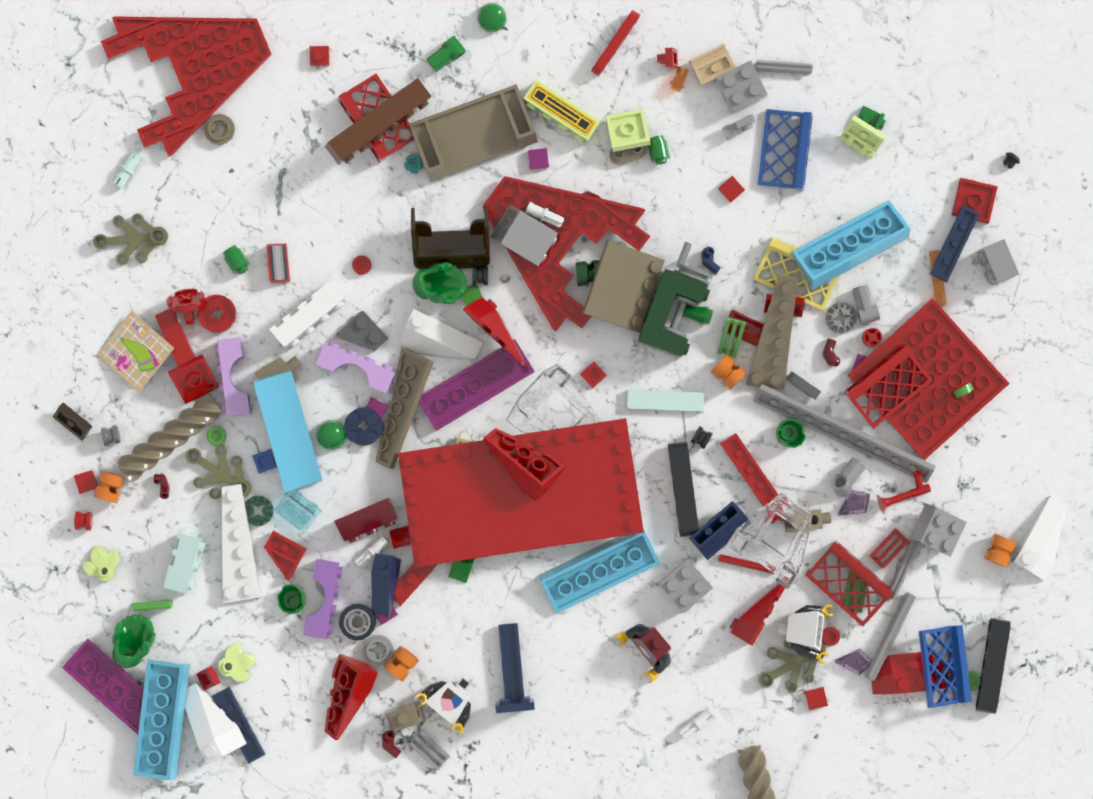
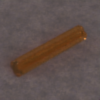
[929,250,947,307]

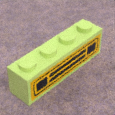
[523,79,600,143]

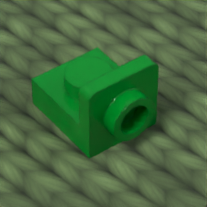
[858,106,886,130]

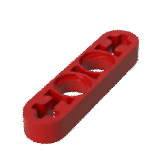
[591,10,641,76]

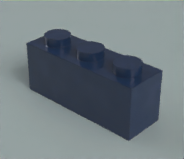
[689,501,751,560]

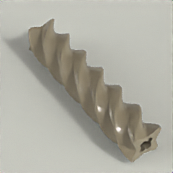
[117,393,223,482]
[737,745,775,799]

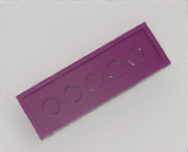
[419,339,535,431]
[62,638,144,735]

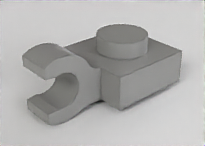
[722,114,755,140]

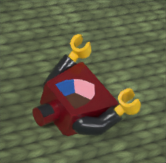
[614,624,671,683]

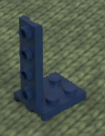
[495,623,535,713]

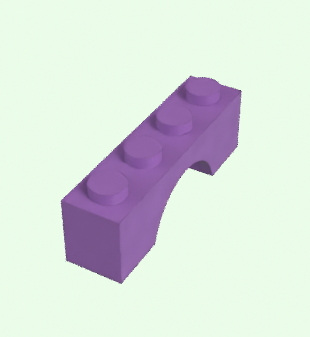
[303,559,343,639]

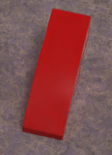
[155,309,196,366]

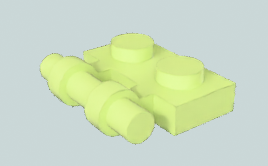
[839,115,886,159]

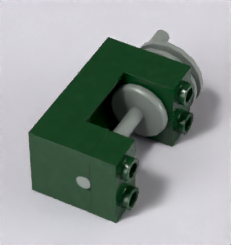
[637,242,713,358]

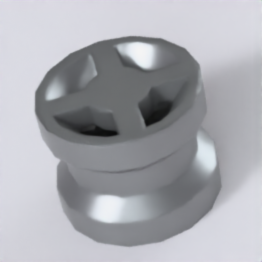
[101,425,121,447]

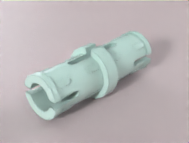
[112,150,143,189]

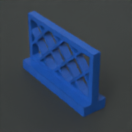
[758,109,813,191]
[919,625,972,708]

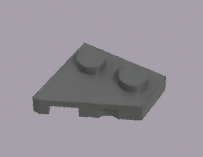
[336,310,389,351]

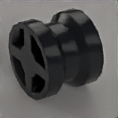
[472,266,488,286]
[691,426,713,449]

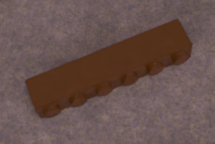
[325,78,432,165]

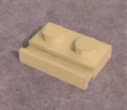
[689,44,735,86]

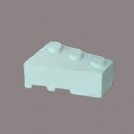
[163,532,206,594]

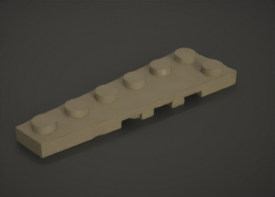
[746,275,798,389]
[375,348,434,469]

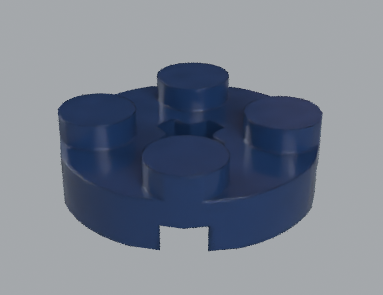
[344,407,383,446]

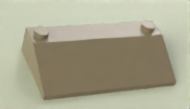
[409,84,538,182]

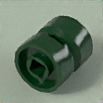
[575,260,600,287]

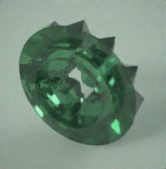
[245,495,273,526]

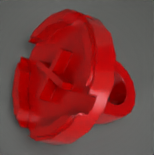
[166,288,206,326]

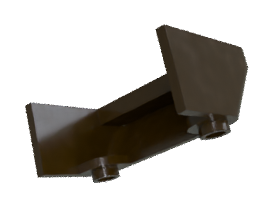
[411,205,490,270]

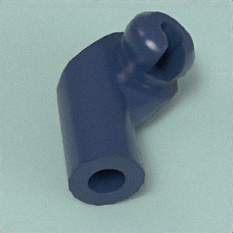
[701,246,721,275]

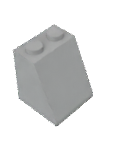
[490,204,558,266]

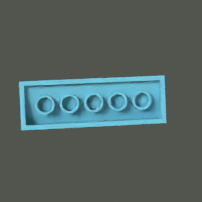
[792,200,910,290]
[253,370,322,493]
[538,531,660,614]
[133,659,190,780]

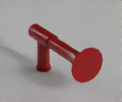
[877,471,931,514]

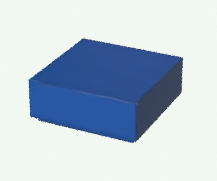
[252,449,277,474]

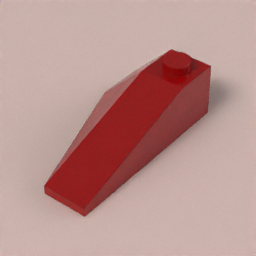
[463,297,527,368]
[729,576,790,646]

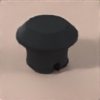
[1003,152,1020,169]

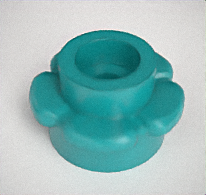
[404,155,423,173]

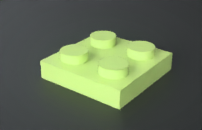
[606,109,651,152]

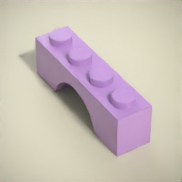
[215,337,252,417]
[315,342,396,394]

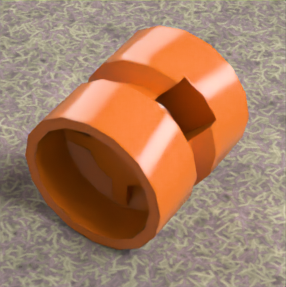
[711,354,747,390]
[94,470,125,503]
[984,534,1017,568]
[384,645,420,682]

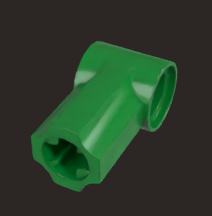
[426,36,466,73]

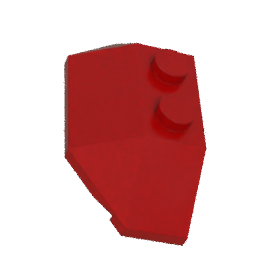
[871,652,949,694]

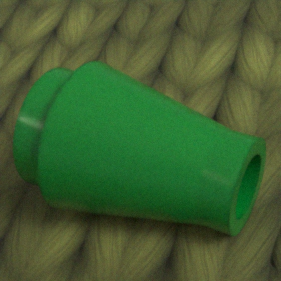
[683,305,713,325]

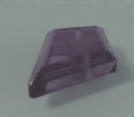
[837,490,870,516]
[834,648,872,676]

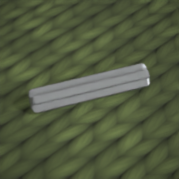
[756,60,813,74]

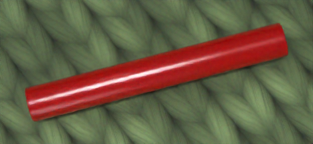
[718,554,776,574]

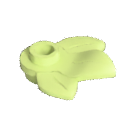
[82,546,119,582]
[218,643,256,682]

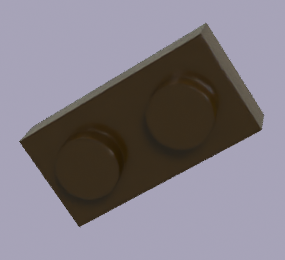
[53,402,93,441]

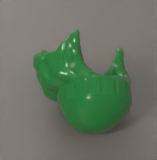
[412,262,467,304]
[112,614,156,668]

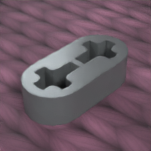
[786,371,821,400]

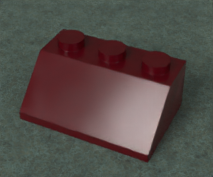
[334,498,398,543]

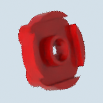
[198,294,237,333]

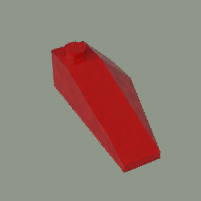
[483,428,565,500]
[324,654,378,740]

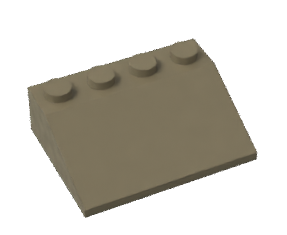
[582,240,665,333]

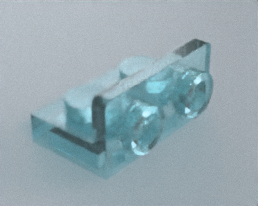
[274,489,322,534]

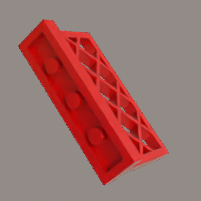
[337,73,414,163]
[843,344,933,429]
[805,541,894,627]

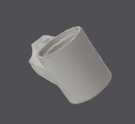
[853,284,880,325]
[831,458,866,497]

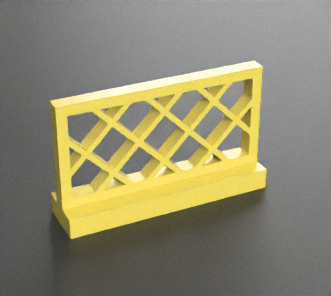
[753,237,840,310]

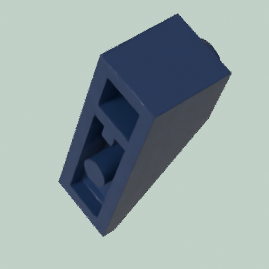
[371,553,401,616]

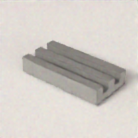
[409,730,450,770]

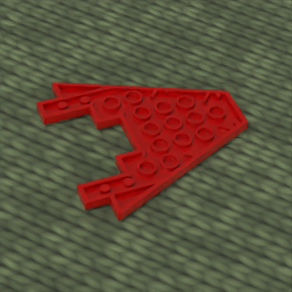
[101,16,272,157]
[482,176,651,332]

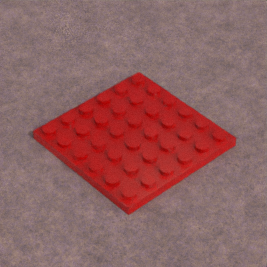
[847,298,1010,460]

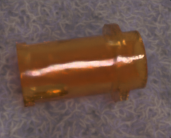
[670,66,689,92]

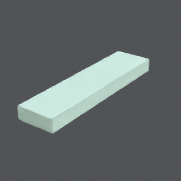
[627,390,704,412]

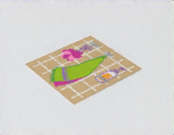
[97,311,174,393]

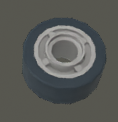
[339,604,376,641]

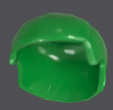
[477,3,507,32]
[776,419,806,448]
[316,420,346,450]
[277,584,306,615]

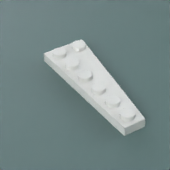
[222,484,261,603]

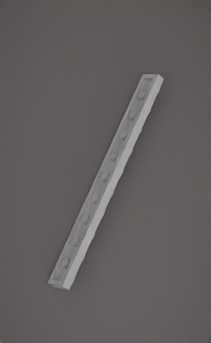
[753,384,935,483]

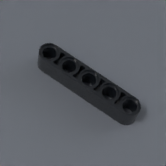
[668,441,699,537]
[976,618,1011,714]

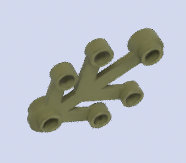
[93,213,168,265]
[186,445,251,499]
[758,639,826,693]

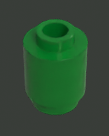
[648,135,670,165]
[223,245,250,275]

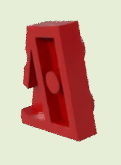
[264,530,307,581]

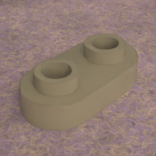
[609,146,647,165]

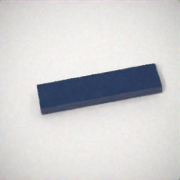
[929,205,980,283]
[212,687,266,764]

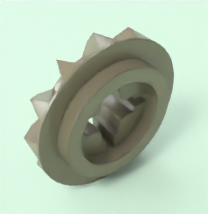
[204,114,235,145]

